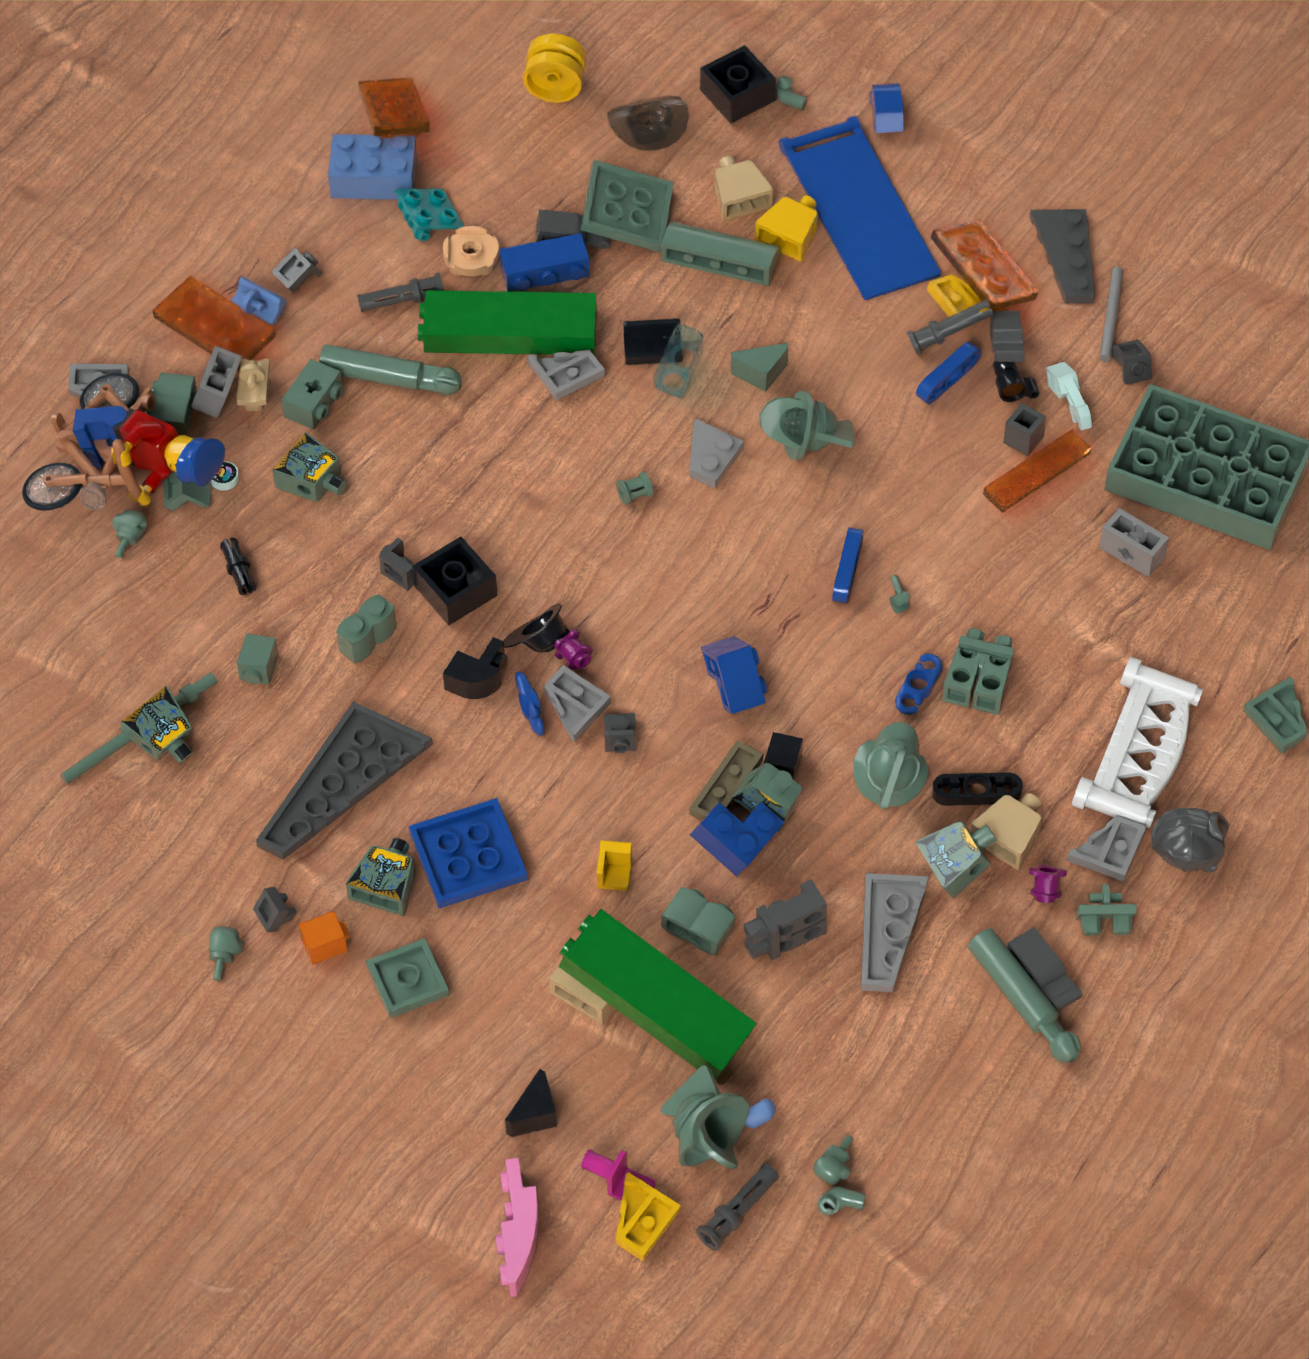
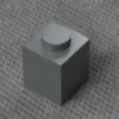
[1003,403,1046,456]

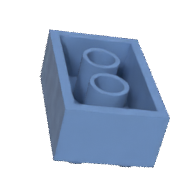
[328,134,417,200]

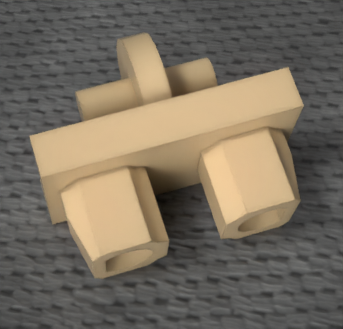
[237,359,270,411]

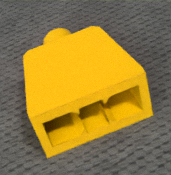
[755,196,818,262]

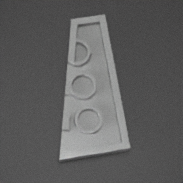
[861,873,929,992]

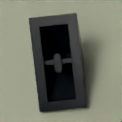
[505,1069,557,1137]

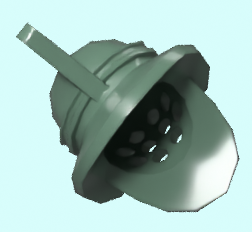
[759,390,855,461]
[853,722,928,810]
[660,1065,749,1169]

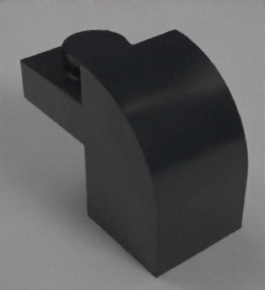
[443,637,507,699]

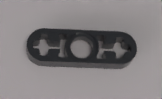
[932,772,1023,806]

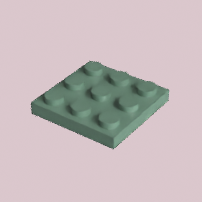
[580,160,673,252]

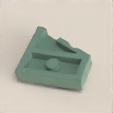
[1243,676,1308,753]

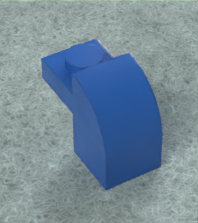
[869,83,904,133]

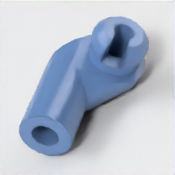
[744,1099,776,1128]

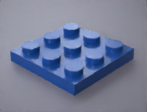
[408,798,528,909]

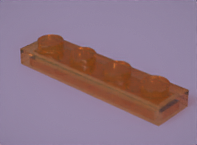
[983,429,1091,513]

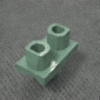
[1075,884,1137,936]

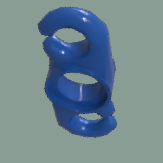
[895,654,943,715]
[515,672,545,736]

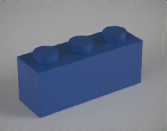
[499,233,590,292]

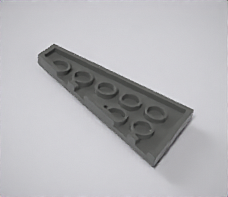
[256,702,433,860]

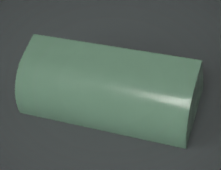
[661,221,781,286]

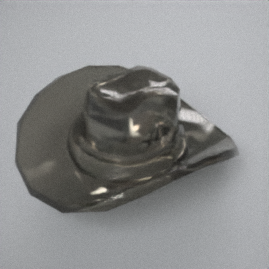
[607,95,689,151]

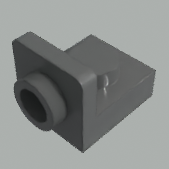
[272,247,322,292]
[1112,339,1152,385]
[379,538,414,591]
[604,713,636,753]

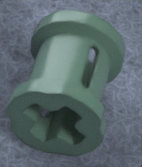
[616,471,653,505]

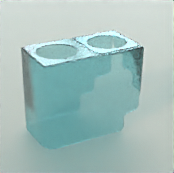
[653,324,703,399]

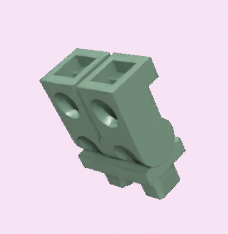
[942,628,1014,715]

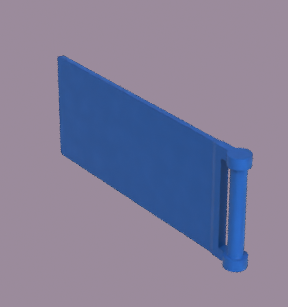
[779,116,941,300]

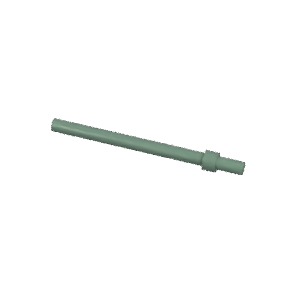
[61,672,217,784]

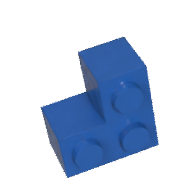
[701,636,767,714]
[690,802,785,876]

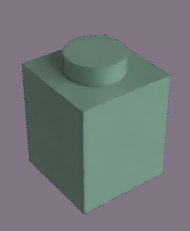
[237,633,278,685]

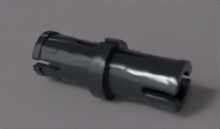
[220,538,257,595]

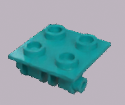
[395,188,465,242]

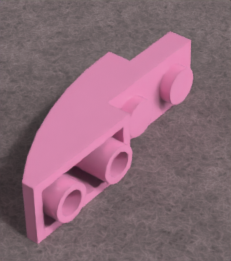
[495,1158,538,1297]

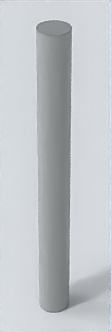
[1100,267,1123,362]

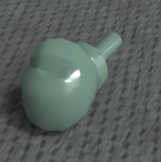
[113,510,147,558]
[209,926,244,981]
[813,1135,853,1185]

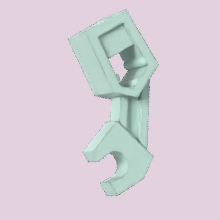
[1046,362,1092,431]

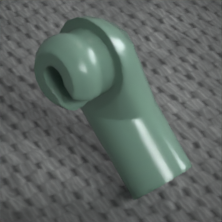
[776,76,807,110]

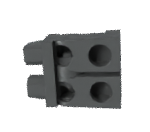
[744,879,827,960]

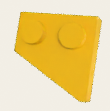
[927,274,1004,317]
[616,1172,681,1261]

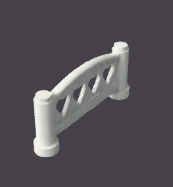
[1071,656,1203,828]

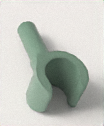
[890,575,910,613]

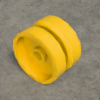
[523,33,586,103]

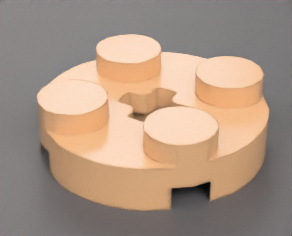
[443,226,499,276]

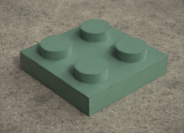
[366,938,449,1018]

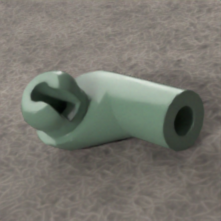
[817,1187,866,1215]

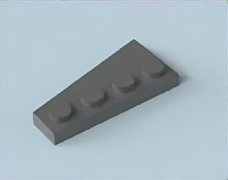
[1030,209,1094,304]

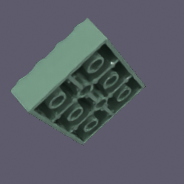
[1104,384,1309,550]

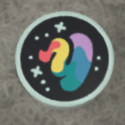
[210,461,239,491]

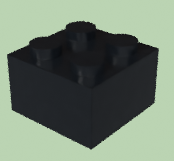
[700,45,776,124]
[412,537,498,625]

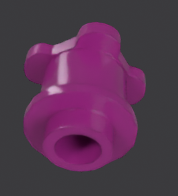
[554,629,593,670]
[1029,865,1067,903]

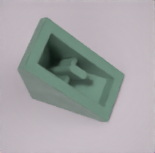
[731,343,788,392]

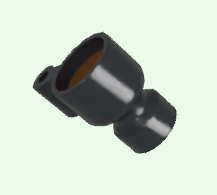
[993,361,1040,402]

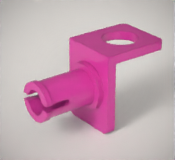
[581,1149,656,1201]

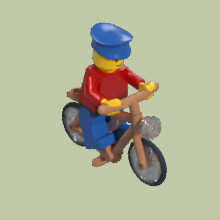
[22,373,225,511]

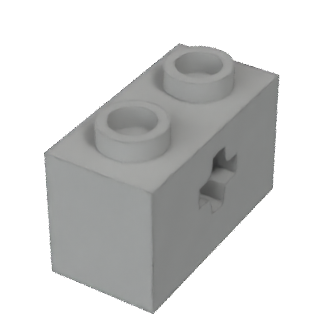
[191,346,242,418]
[1099,508,1169,577]

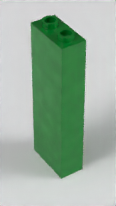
[418,290,597,355]
[558,909,757,1080]

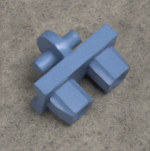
[231,277,287,325]

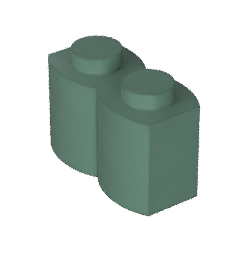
[146,372,197,434]
[336,594,397,663]
[661,887,736,955]

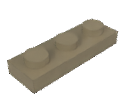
[689,741,763,821]

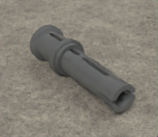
[357,273,444,312]
[907,299,994,356]
[696,1164,779,1251]

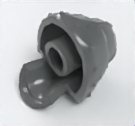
[1151,808,1229,872]

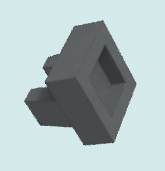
[253,887,297,933]

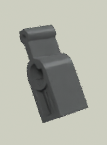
[536,209,610,249]
[990,311,1025,362]
[1008,927,1082,1011]

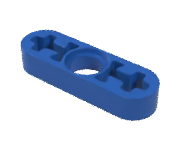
[916,342,982,404]
[832,527,864,604]

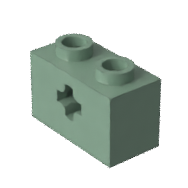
[281,359,344,429]

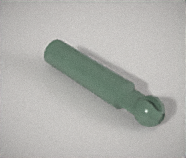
[319,344,462,395]
[968,929,1081,1063]

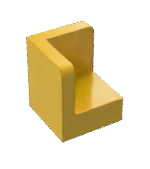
[596,840,632,891]

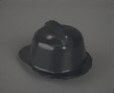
[503,603,570,653]

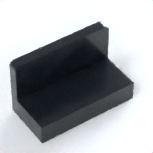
[623,318,682,365]

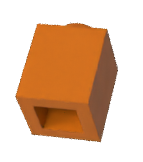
[298,911,350,965]

